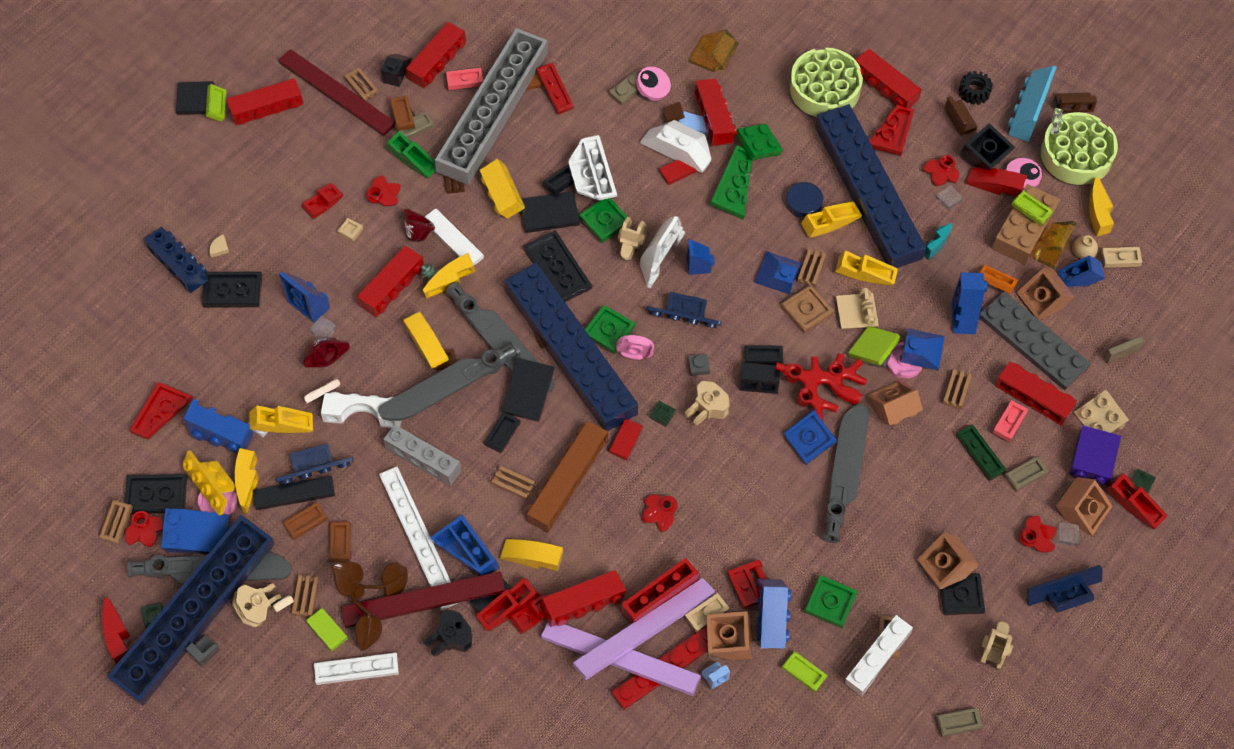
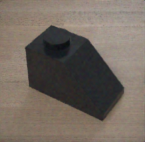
[381,53,412,87]

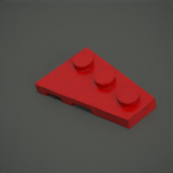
[869,105,915,156]
[129,382,194,440]

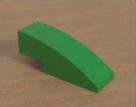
[385,131,436,179]

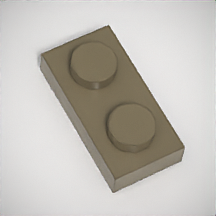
[609,72,639,106]

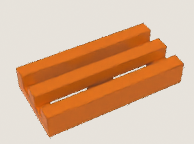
[979,265,1018,294]

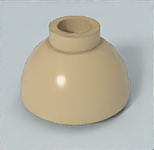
[1072,236,1098,259]

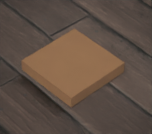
[781,285,834,333]

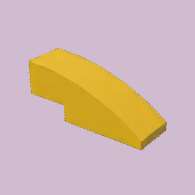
[1089,177,1114,237]
[801,201,862,238]
[835,250,898,286]
[423,253,476,299]
[403,312,449,368]
[249,405,313,433]
[235,448,259,514]
[500,539,563,571]

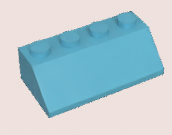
[1008,66,1057,142]

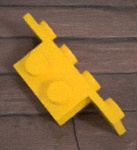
[183,450,235,515]

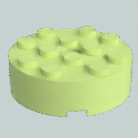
[790,48,863,117]
[1041,112,1118,185]

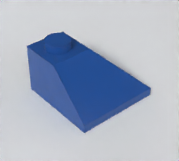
[755,251,802,294]
[901,328,945,370]

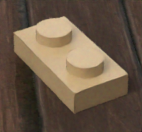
[1101,247,1142,268]
[685,593,730,633]

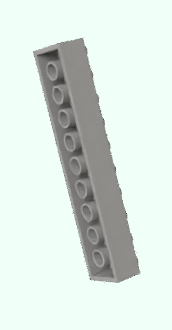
[435,28,548,185]

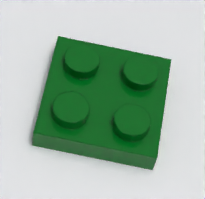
[736,124,783,160]
[579,198,628,243]
[585,305,635,354]
[804,575,858,628]

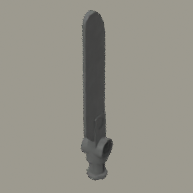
[446,282,555,393]
[378,341,520,421]
[822,404,870,543]
[127,553,291,584]

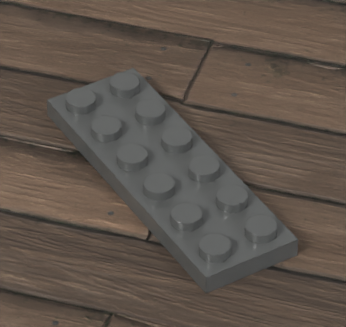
[979,292,1091,390]

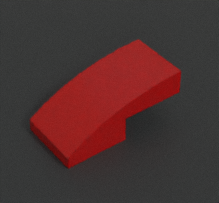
[302,183,343,219]
[509,594,546,634]

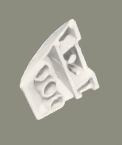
[640,216,685,289]

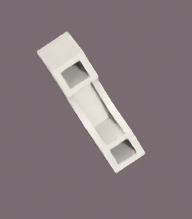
[321,392,401,428]
[845,615,913,697]

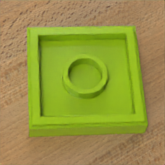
[848,326,901,366]

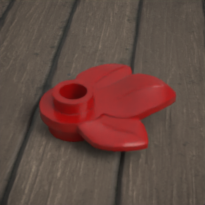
[923,155,959,186]
[366,175,401,206]
[642,494,678,532]
[125,511,164,547]
[1019,515,1057,553]

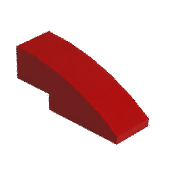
[966,168,1027,197]
[1104,473,1168,529]
[476,577,541,632]
[102,597,130,665]

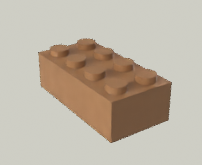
[992,184,1061,265]

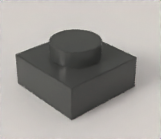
[688,354,710,376]

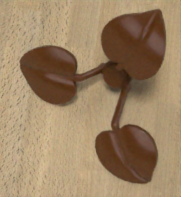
[331,561,408,651]

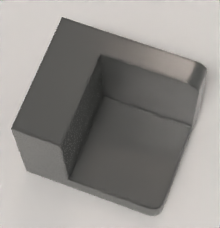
[185,636,220,667]

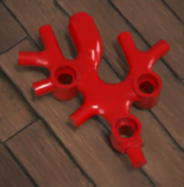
[775,353,867,421]

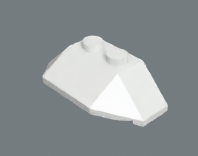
[640,120,711,173]
[568,135,617,200]

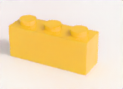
[480,159,525,219]

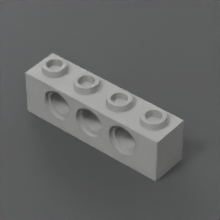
[383,424,461,487]

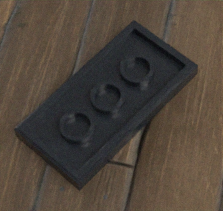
[523,230,592,302]

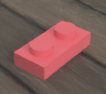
[446,68,483,90]
[993,400,1029,442]

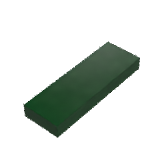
[956,424,1007,481]

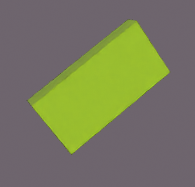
[206,84,227,122]
[1011,190,1053,226]
[306,608,348,652]
[782,651,828,693]

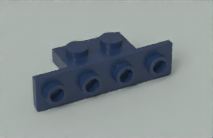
[646,292,722,328]
[275,443,353,485]
[1027,565,1102,613]

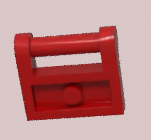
[727,560,767,609]

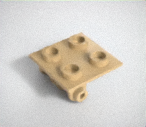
[836,288,879,329]
[1074,390,1129,433]

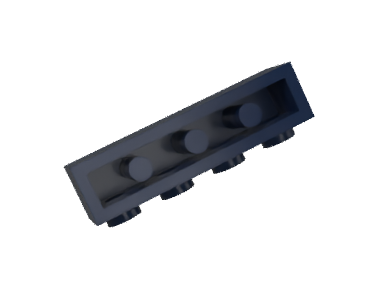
[144,226,208,293]

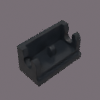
[740,362,780,394]

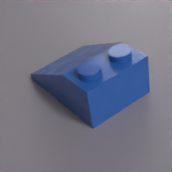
[279,272,330,323]
[161,508,230,554]

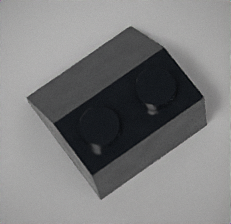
[960,123,1015,170]

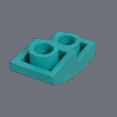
[924,223,953,260]

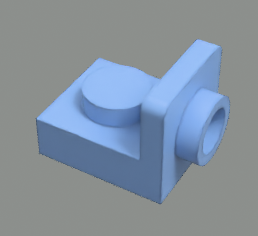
[701,662,730,690]

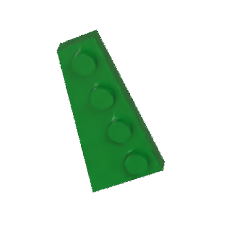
[710,145,752,219]

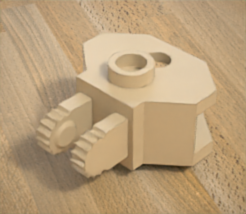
[618,217,647,261]
[685,381,730,425]
[232,583,282,628]
[980,621,1013,670]

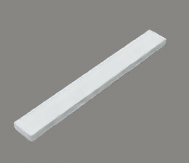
[379,466,458,611]

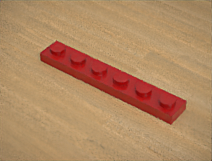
[612,626,708,710]

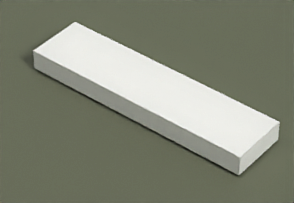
[425,209,484,265]
[314,653,399,685]

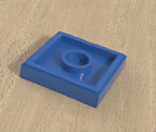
[783,410,837,464]

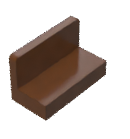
[1055,93,1097,113]
[944,96,977,136]

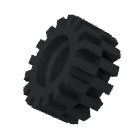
[959,71,993,105]

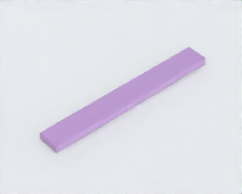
[573,578,715,680]
[541,623,701,696]

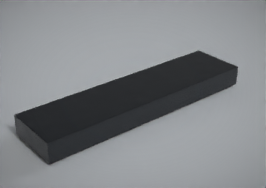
[253,476,335,510]

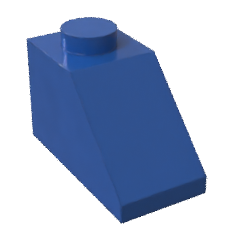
[686,240,715,275]
[1058,255,1105,287]

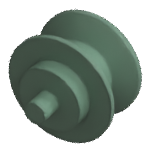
[420,263,440,283]

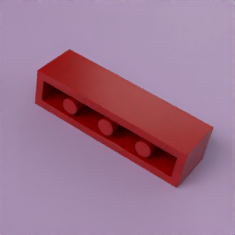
[406,22,466,89]
[855,48,922,108]
[227,78,304,125]
[694,78,737,146]
[357,245,424,317]
[995,361,1077,426]
[621,558,699,624]
[540,570,626,627]

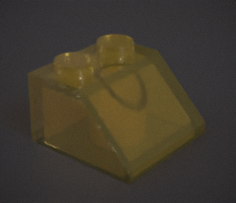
[688,29,739,72]
[1033,221,1077,269]

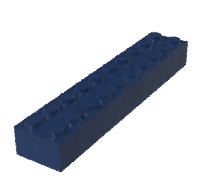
[815,104,926,268]
[504,263,638,431]
[107,515,275,706]

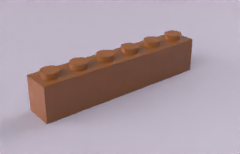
[526,421,608,533]

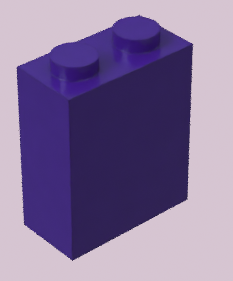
[1069,425,1121,485]

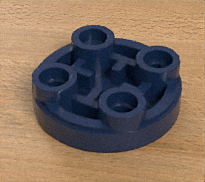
[786,182,823,217]

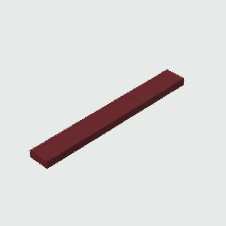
[279,49,396,137]
[342,571,505,628]

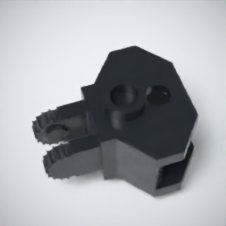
[424,609,472,656]

